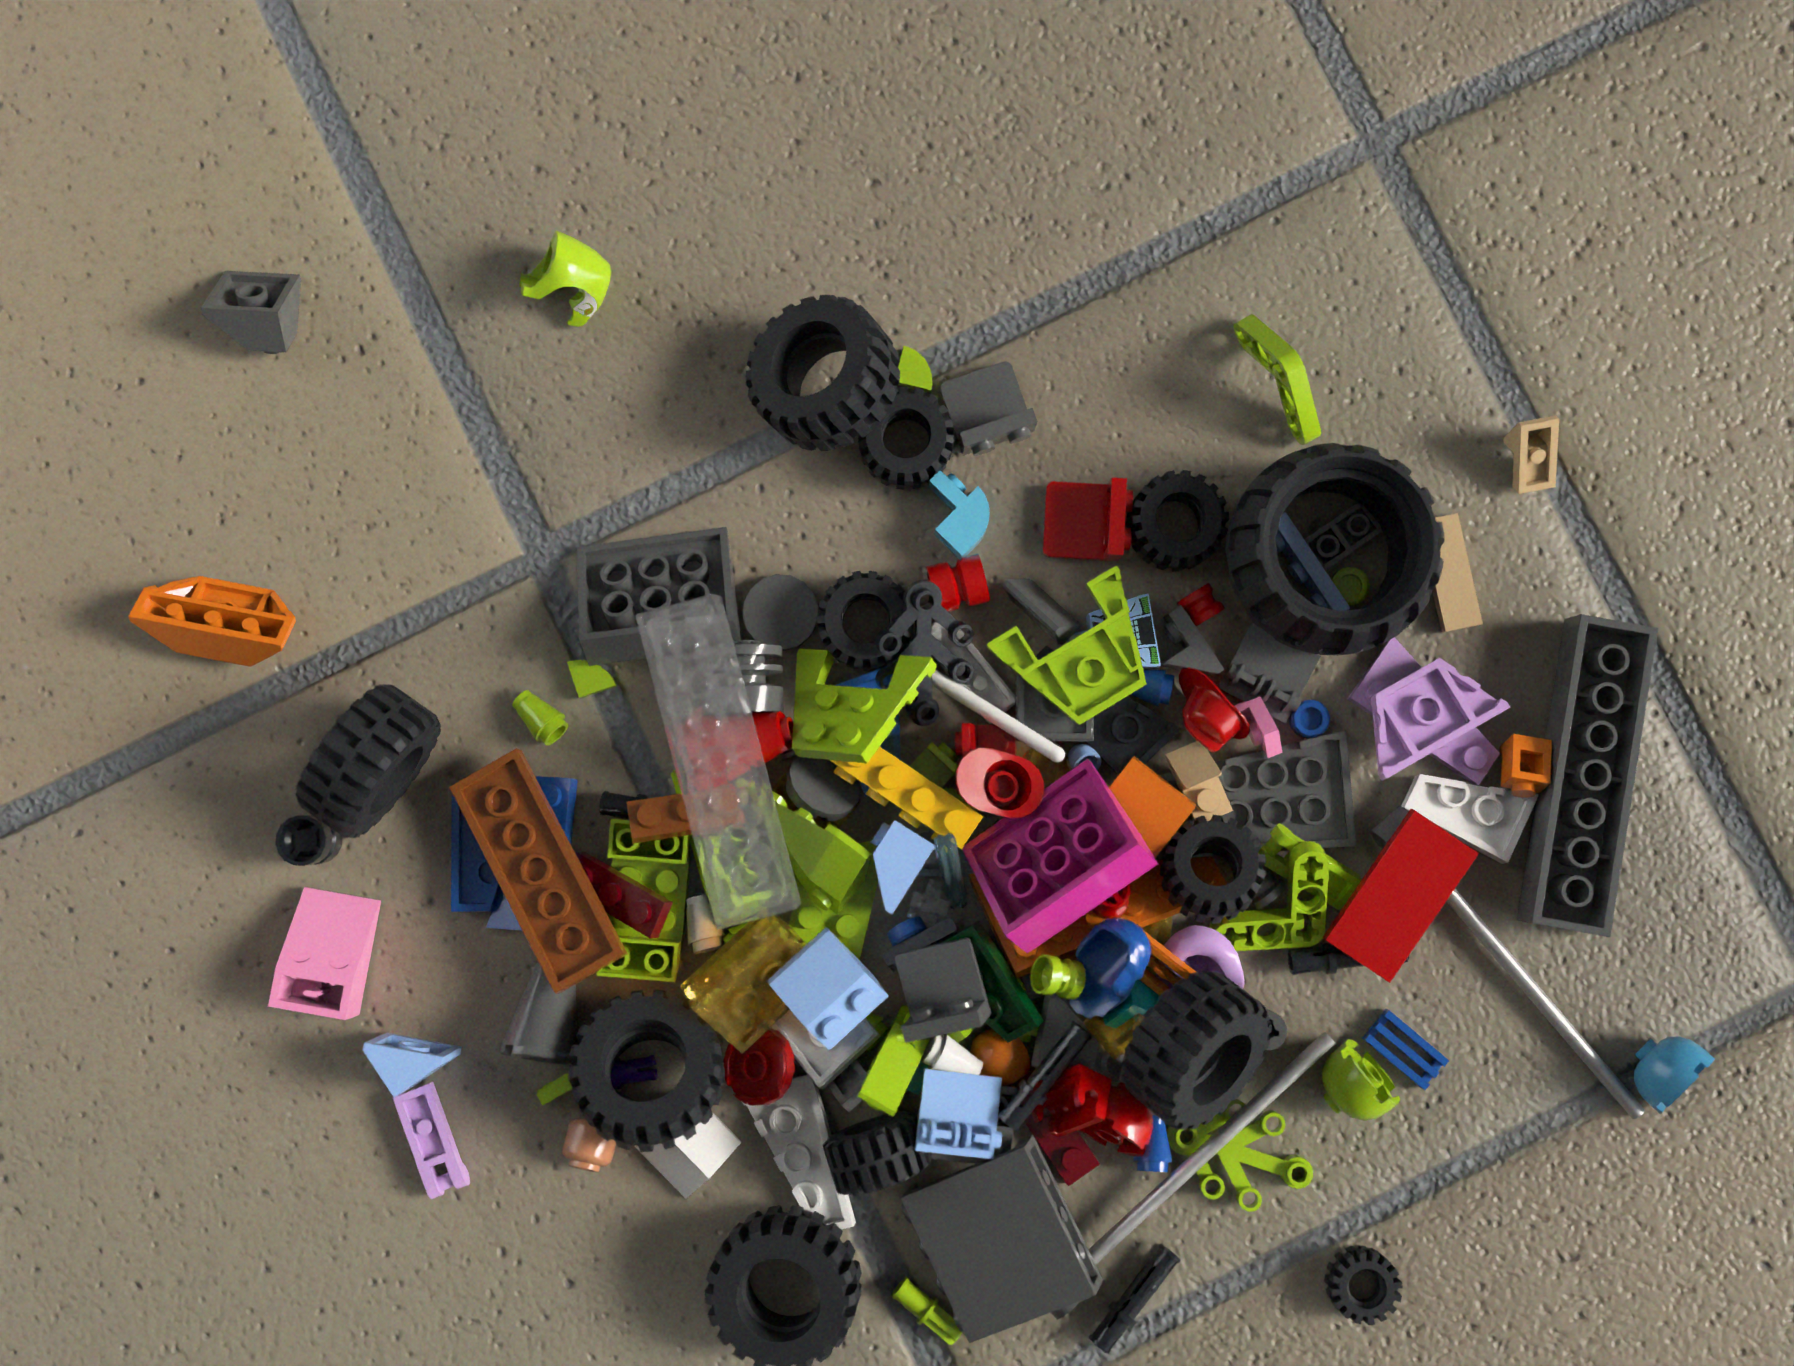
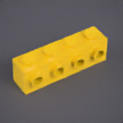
[830,747,983,851]

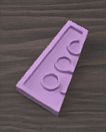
[1347,637,1500,785]

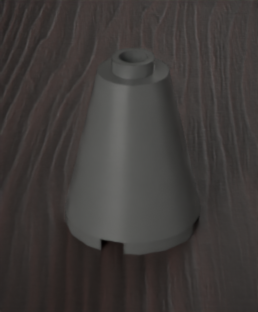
[500,962,579,1065]

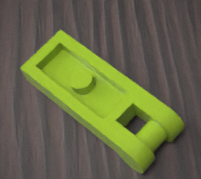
[1258,823,1362,910]

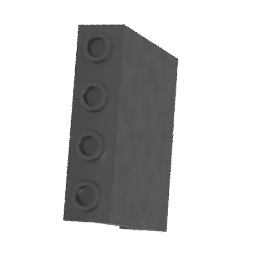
[900,1135,1103,1343]

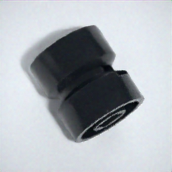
[275,815,343,866]

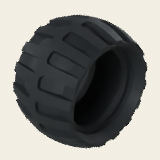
[1225,443,1445,656]

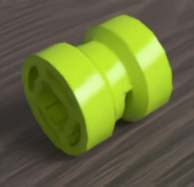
[1030,954,1086,1000]

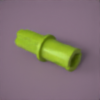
[891,1277,963,1345]

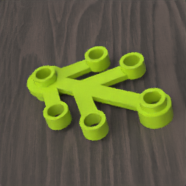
[1167,1099,1313,1212]

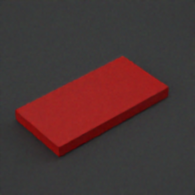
[1322,809,1479,983]

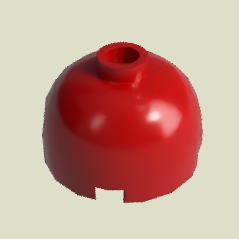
[1080,1082,1153,1157]

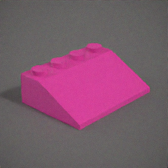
[962,759,1158,953]

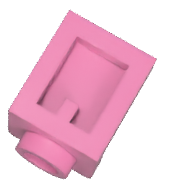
[1234,696,1282,758]

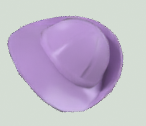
[1156,925,1245,989]

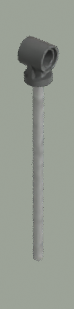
[1370,806,1645,1119]
[1051,1032,1336,1319]

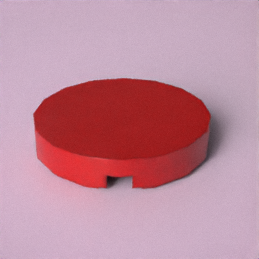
[723,1026,795,1106]

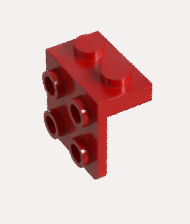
[1043,477,1133,561]

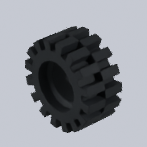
[1324,1245,1403,1325]

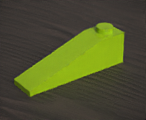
[740,775,872,915]

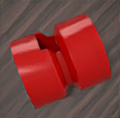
[926,554,990,612]

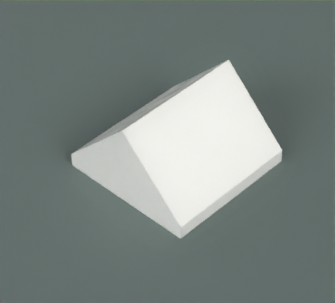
[634,1112,741,1199]

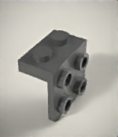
[940,361,1037,456]

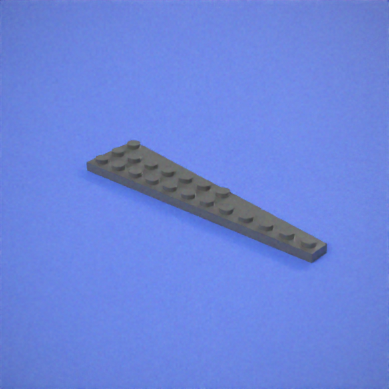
[915,730,1357,878]

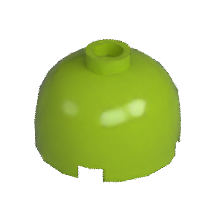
[1322,1039,1400,1121]

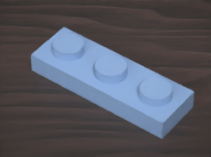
[1275,512,1350,611]

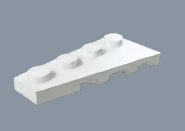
[742,1073,856,1230]

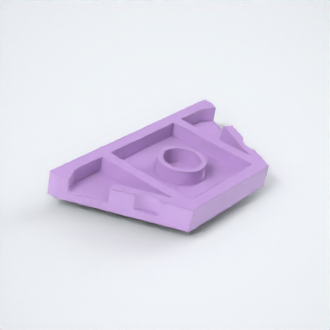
[1371,658,1510,781]

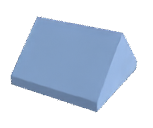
[363,1033,462,1097]

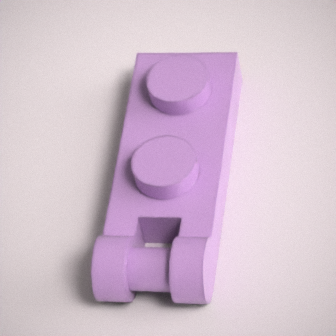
[393,1082,470,1199]

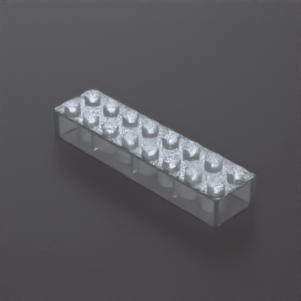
[635,594,801,930]

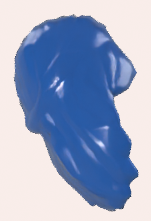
[1069,917,1151,1019]

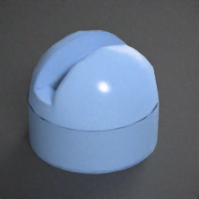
[1067,743,1101,770]

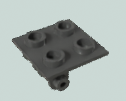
[1218,621,1321,724]

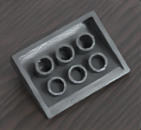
[576,527,741,666]

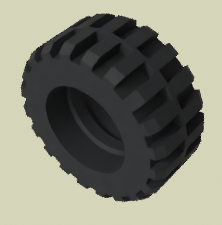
[745,295,900,451]
[295,684,441,838]
[1122,971,1271,1130]
[568,989,725,1152]
[705,1205,862,1366]

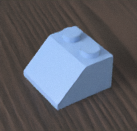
[871,820,935,914]
[767,927,888,1050]

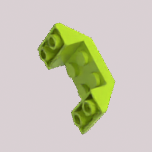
[597,819,691,982]

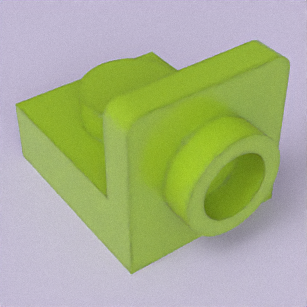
[909,742,959,788]

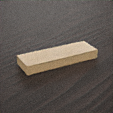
[1432,513,1483,633]

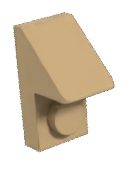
[1503,415,1559,494]
[1165,741,1233,822]

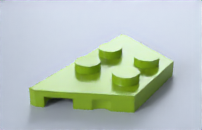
[787,840,878,961]

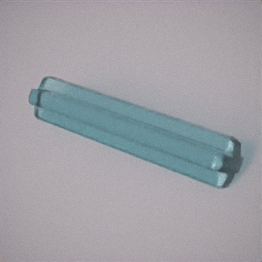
[934,833,968,910]

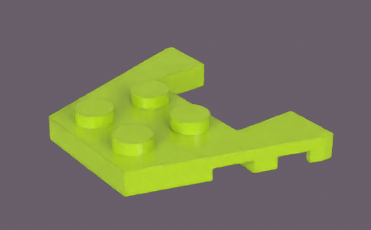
[986,565,1147,726]
[792,648,937,763]

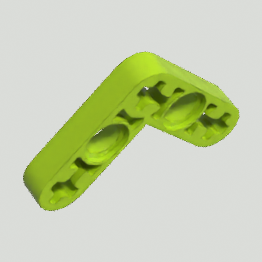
[1233,314,1321,445]
[1209,841,1329,951]

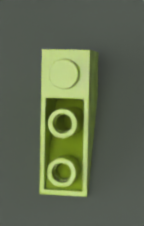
[857,1004,931,1116]

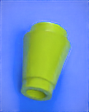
[512,690,568,746]

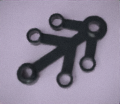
[875,580,974,726]

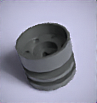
[701,640,784,715]

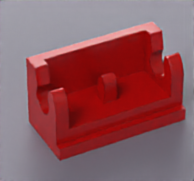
[1032,1064,1112,1137]

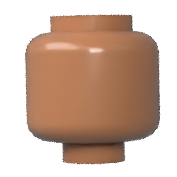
[562,1118,616,1173]

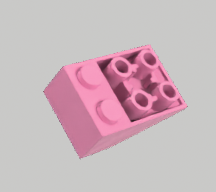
[268,887,381,1020]

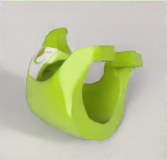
[519,230,612,327]

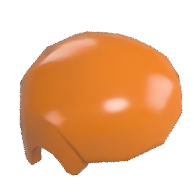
[970,1028,1030,1086]

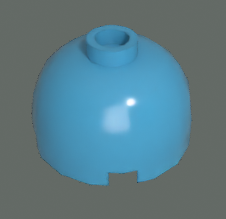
[1634,1036,1715,1114]

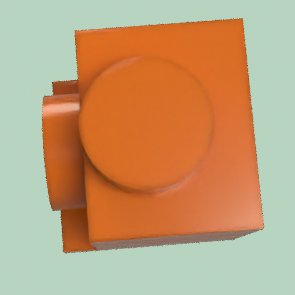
[1499,734,1552,798]

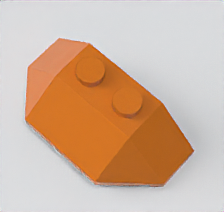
[128,576,296,667]

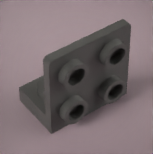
[894,937,991,1043]

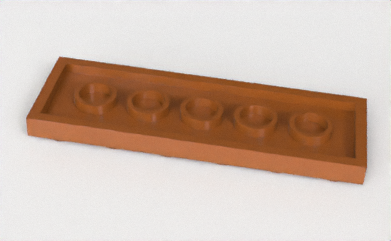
[450,748,628,994]

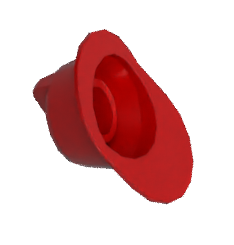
[1179,667,1250,752]
[956,748,1044,818]

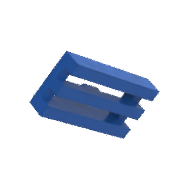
[1362,1009,1449,1090]

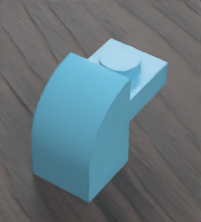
[929,470,990,559]

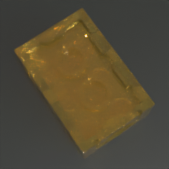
[680,905,808,1054]

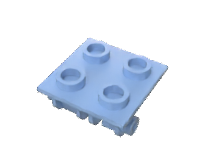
[915,1069,1002,1159]

